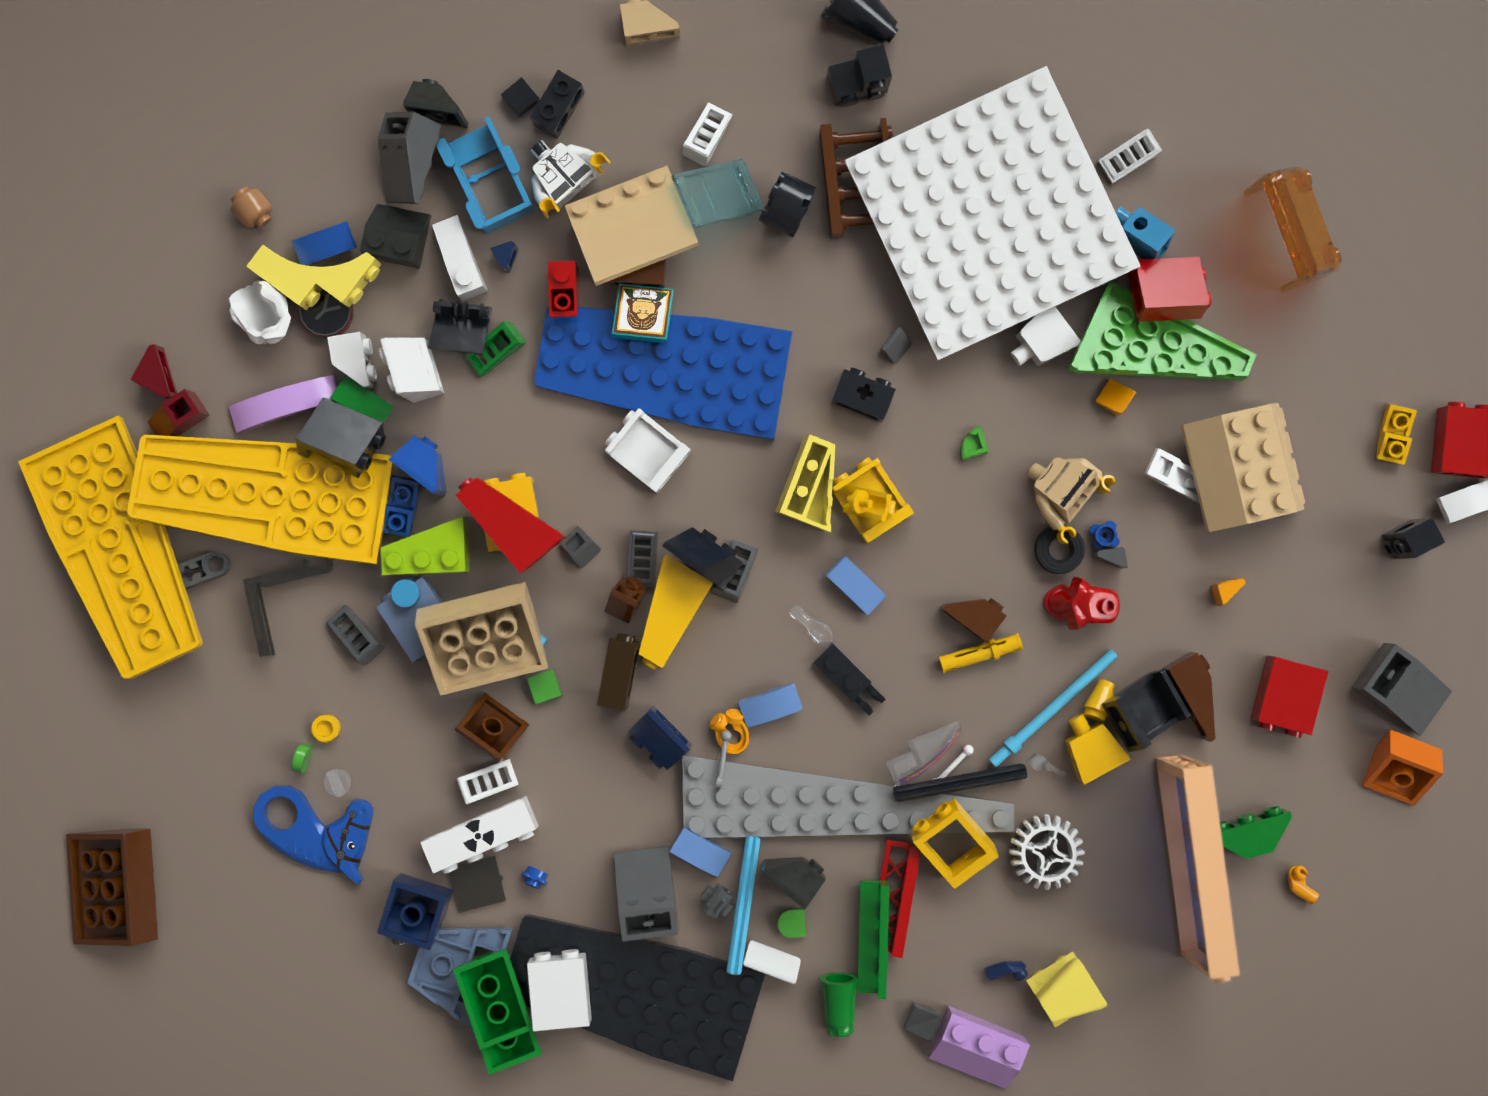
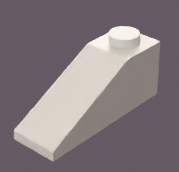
[432,215,488,301]

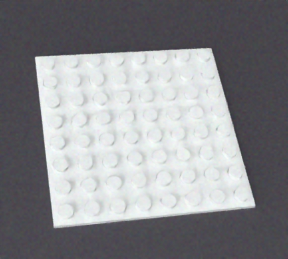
[845,66,1140,361]

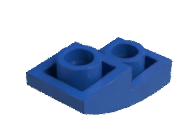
[291,221,357,265]
[383,476,421,537]

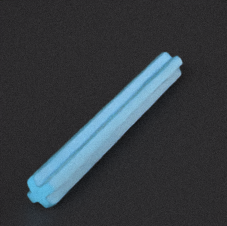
[727,836,760,975]

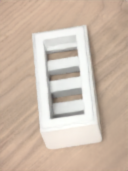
[682,103,732,166]
[1097,128,1162,184]
[456,759,519,805]

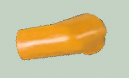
[1287,865,1319,905]

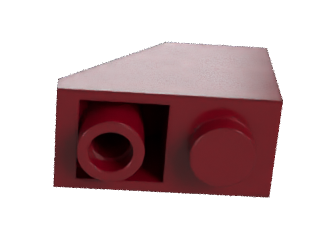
[148,389,210,436]

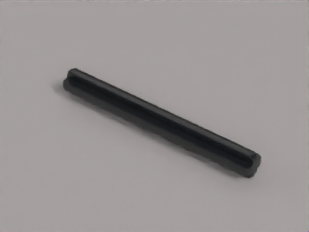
[893,764,1027,802]

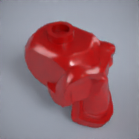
[1043,577,1120,630]

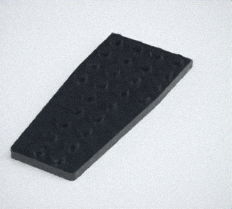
[510,914,765,1081]

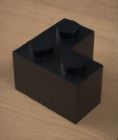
[827,44,892,107]

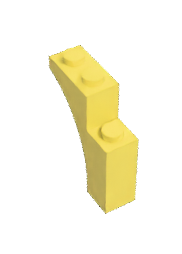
[246,245,382,311]

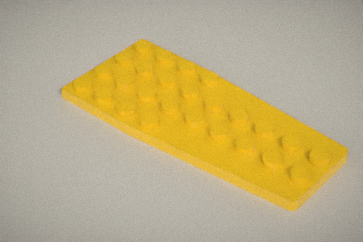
[18,415,203,679]
[127,435,394,565]

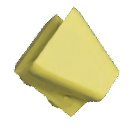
[1026,951,1107,1028]

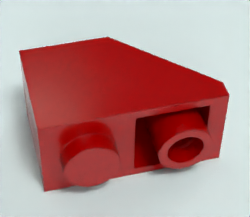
[548,261,579,318]

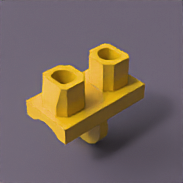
[843,485,896,522]

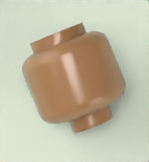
[230,187,273,229]

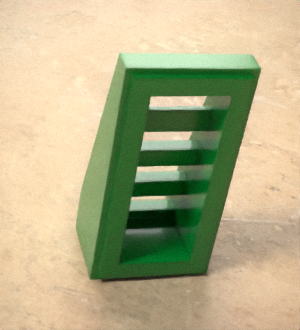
[464,321,526,377]

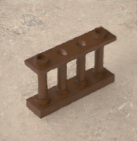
[819,118,893,239]

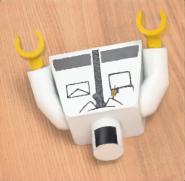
[531,140,611,219]

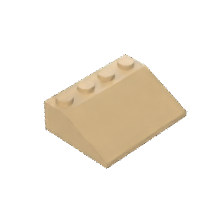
[565,166,699,286]
[415,582,548,696]

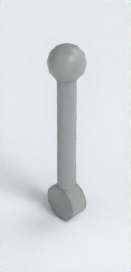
[716,730,732,788]

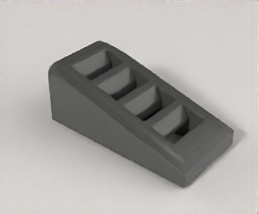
[627,530,658,587]
[713,540,758,603]
[326,604,385,665]

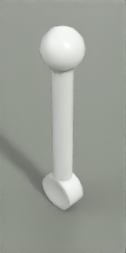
[931,745,974,780]

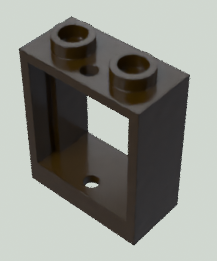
[597,633,641,710]

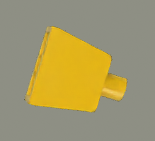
[1065,713,1131,785]

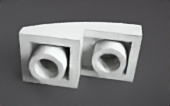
[1436,480,1488,524]

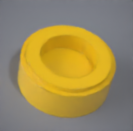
[311,714,341,742]

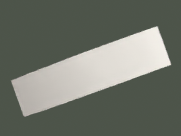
[1145,448,1200,504]

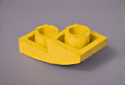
[1376,403,1417,465]

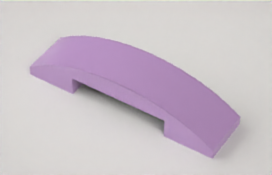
[229,375,337,433]

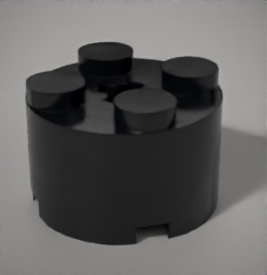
[758,172,817,238]

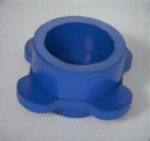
[1089,521,1120,550]
[521,866,548,889]

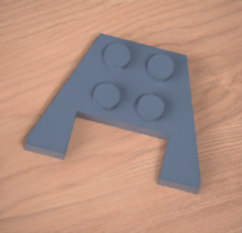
[407,927,513,1033]

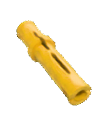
[939,633,1023,673]

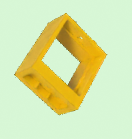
[911,798,999,889]

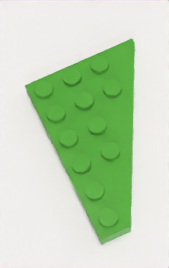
[1068,281,1257,381]

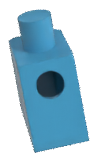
[1115,206,1176,259]

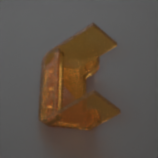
[1244,166,1341,293]

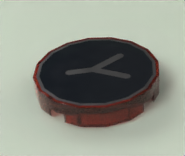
[298,289,354,338]

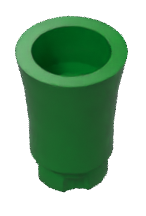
[820,972,858,1037]

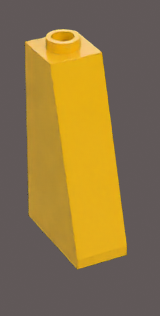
[639,554,714,669]

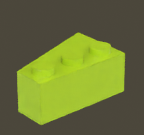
[381,516,470,575]

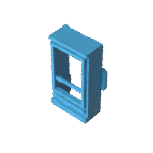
[436,116,535,234]

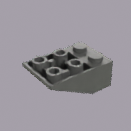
[378,112,441,204]
[1352,643,1452,736]
[614,846,679,942]

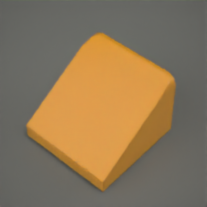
[1094,379,1136,416]
[1211,578,1246,606]

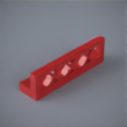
[879,838,921,958]

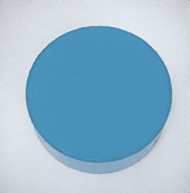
[391,579,421,607]

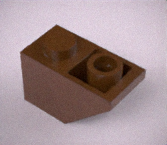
[604,576,648,624]

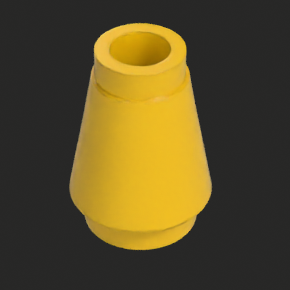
[1083,679,1115,722]

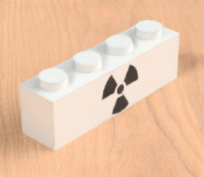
[420,796,539,874]

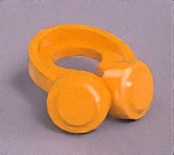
[710,708,749,754]

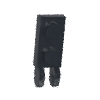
[813,643,886,716]

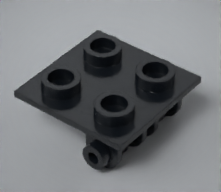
[428,299,492,355]

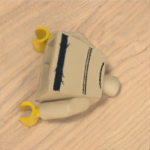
[1028,457,1115,545]

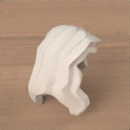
[229,280,291,344]

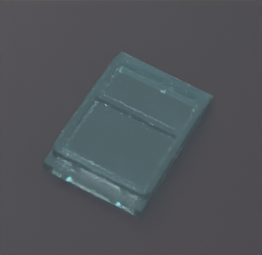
[671,159,764,228]

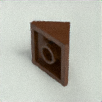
[455,693,529,763]

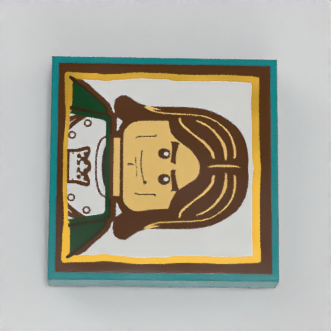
[612,284,674,343]

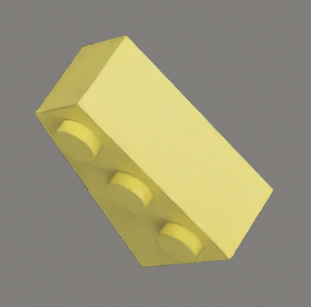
[775,434,835,532]

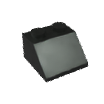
[360,204,431,269]

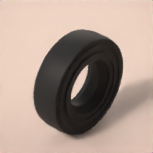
[1034,525,1085,574]

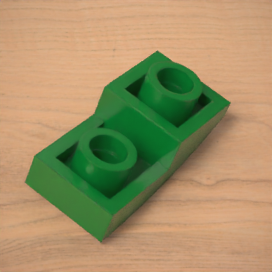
[329,376,394,423]

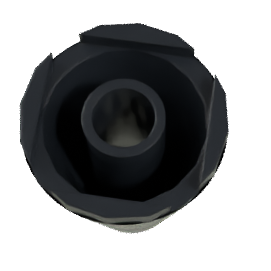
[820,0,899,45]

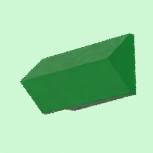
[453,949,542,1075]

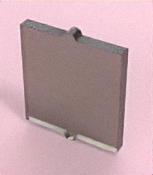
[449,856,506,913]

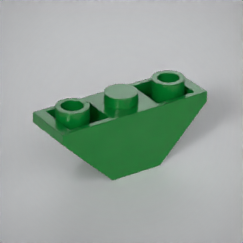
[1219,806,1292,859]

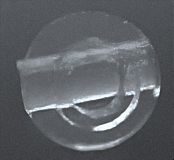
[324,768,352,798]

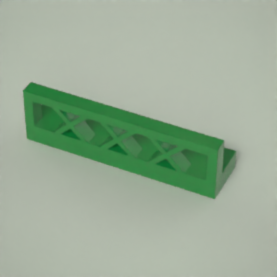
[857,880,889,999]

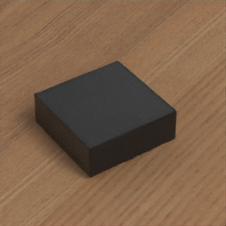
[501,77,540,118]

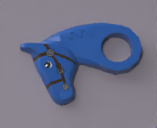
[254,785,374,884]

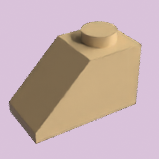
[620,0,680,45]

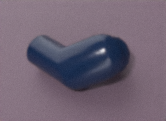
[985,961,1028,981]

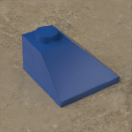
[389,436,447,497]

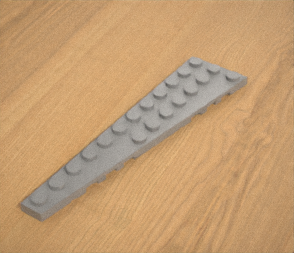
[682,755,1014,838]

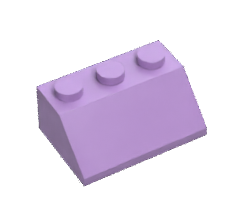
[928,1006,1030,1089]

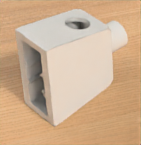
[1010,307,1081,366]

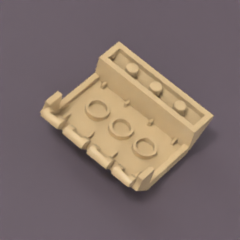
[1181,403,1305,533]

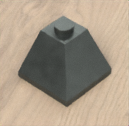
[403,79,468,128]
[762,857,825,910]

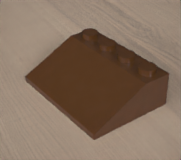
[66,829,158,946]

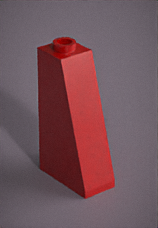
[456,477,566,573]

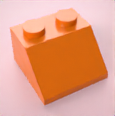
[1362,729,1443,806]

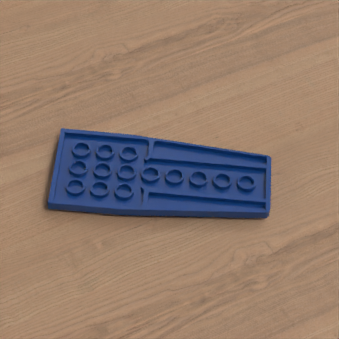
[534,306,792,440]

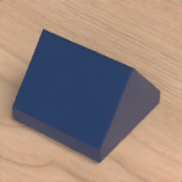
[490,241,519,273]

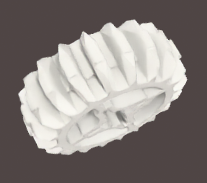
[1009,814,1085,890]

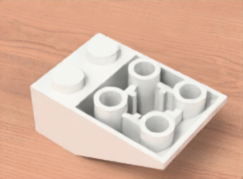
[379,338,444,403]

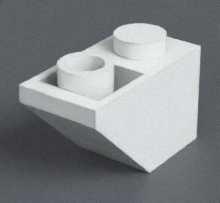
[327,332,377,390]

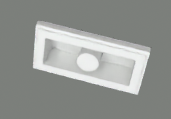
[743,940,801,984]

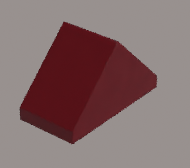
[131,344,177,399]

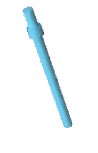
[989,649,1118,767]

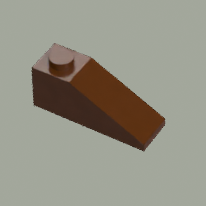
[1162,652,1215,742]

